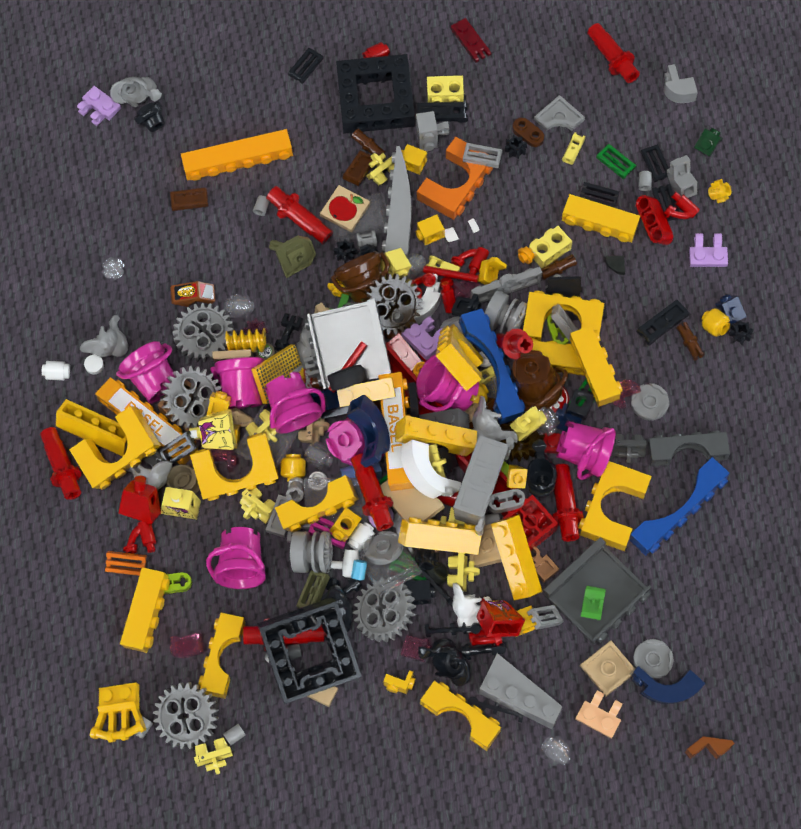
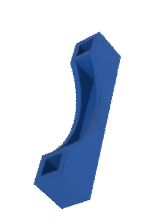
[459,309,525,424]
[629,457,729,556]

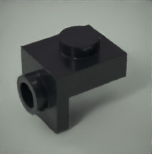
[451,293,481,317]

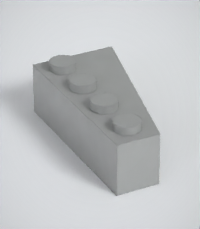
[479,653,562,730]

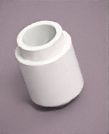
[42,361,70,380]
[347,522,375,552]

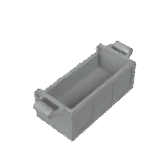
[453,436,514,536]

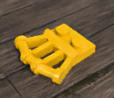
[90,683,146,743]

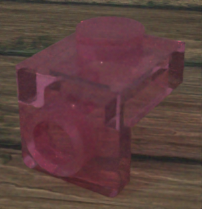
[453,280,481,299]
[612,380,641,409]
[211,449,237,472]
[170,633,203,659]
[401,635,431,662]

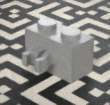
[416,111,449,151]

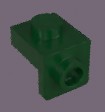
[694,127,723,157]

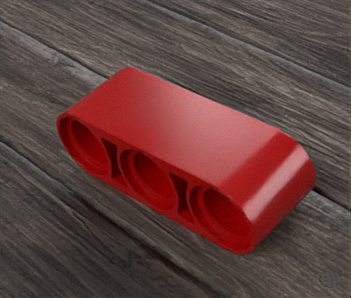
[636,195,673,245]

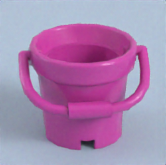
[116,341,174,404]
[416,354,479,412]
[210,357,265,409]
[264,372,326,434]
[326,417,385,466]
[556,421,616,480]
[206,527,266,589]

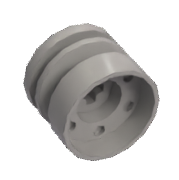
[484,291,527,334]
[290,531,333,573]

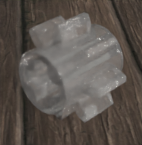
[101,257,125,280]

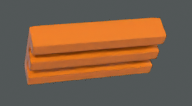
[105,551,147,576]

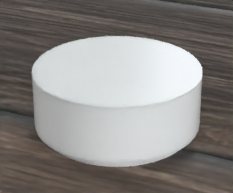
[84,355,104,375]

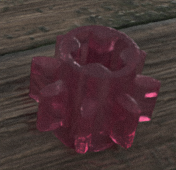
[243,318,268,334]

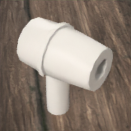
[331,549,359,578]

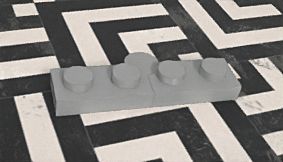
[470,267,542,303]

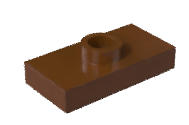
[343,150,373,186]
[170,188,209,211]

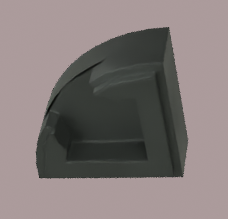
[605,256,625,275]

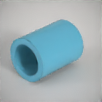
[351,560,367,580]

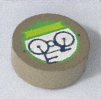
[256,343,275,360]

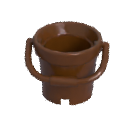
[331,251,390,304]
[512,350,568,411]

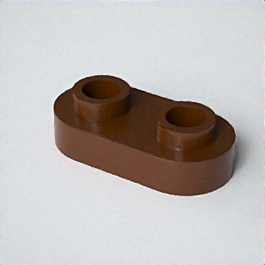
[512,118,544,147]

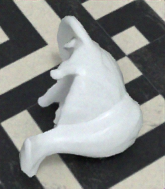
[452,583,482,632]

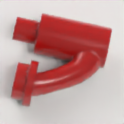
[664,192,700,219]
[451,247,489,275]
[411,273,436,298]
[440,277,456,313]
[123,521,156,554]
[468,629,503,647]

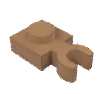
[532,547,559,583]

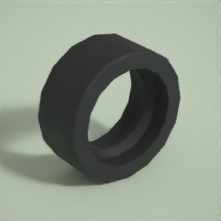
[327,364,366,391]

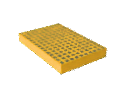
[251,344,301,404]

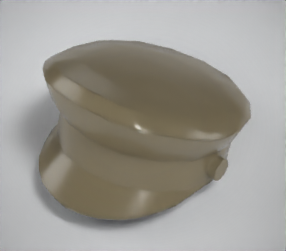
[167,464,200,494]

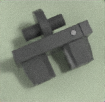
[611,434,647,463]

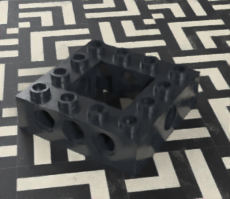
[336,54,415,134]
[257,597,362,704]

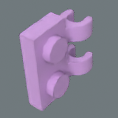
[77,86,121,126]
[689,234,728,267]
[402,316,443,361]

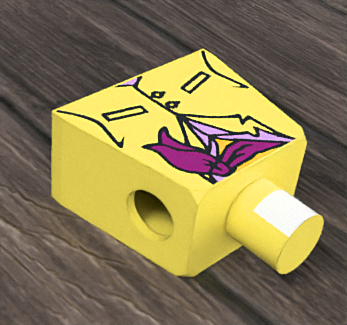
[189,409,237,450]
[161,487,201,520]

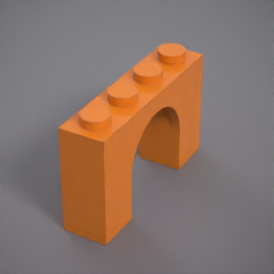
[417,136,493,220]

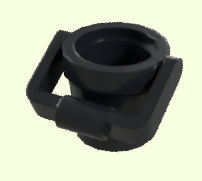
[134,101,165,132]

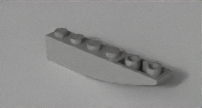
[382,146,412,259]

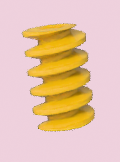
[225,328,266,353]

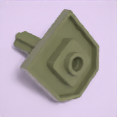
[269,235,316,278]

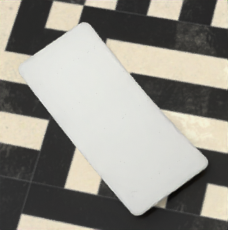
[445,219,479,242]

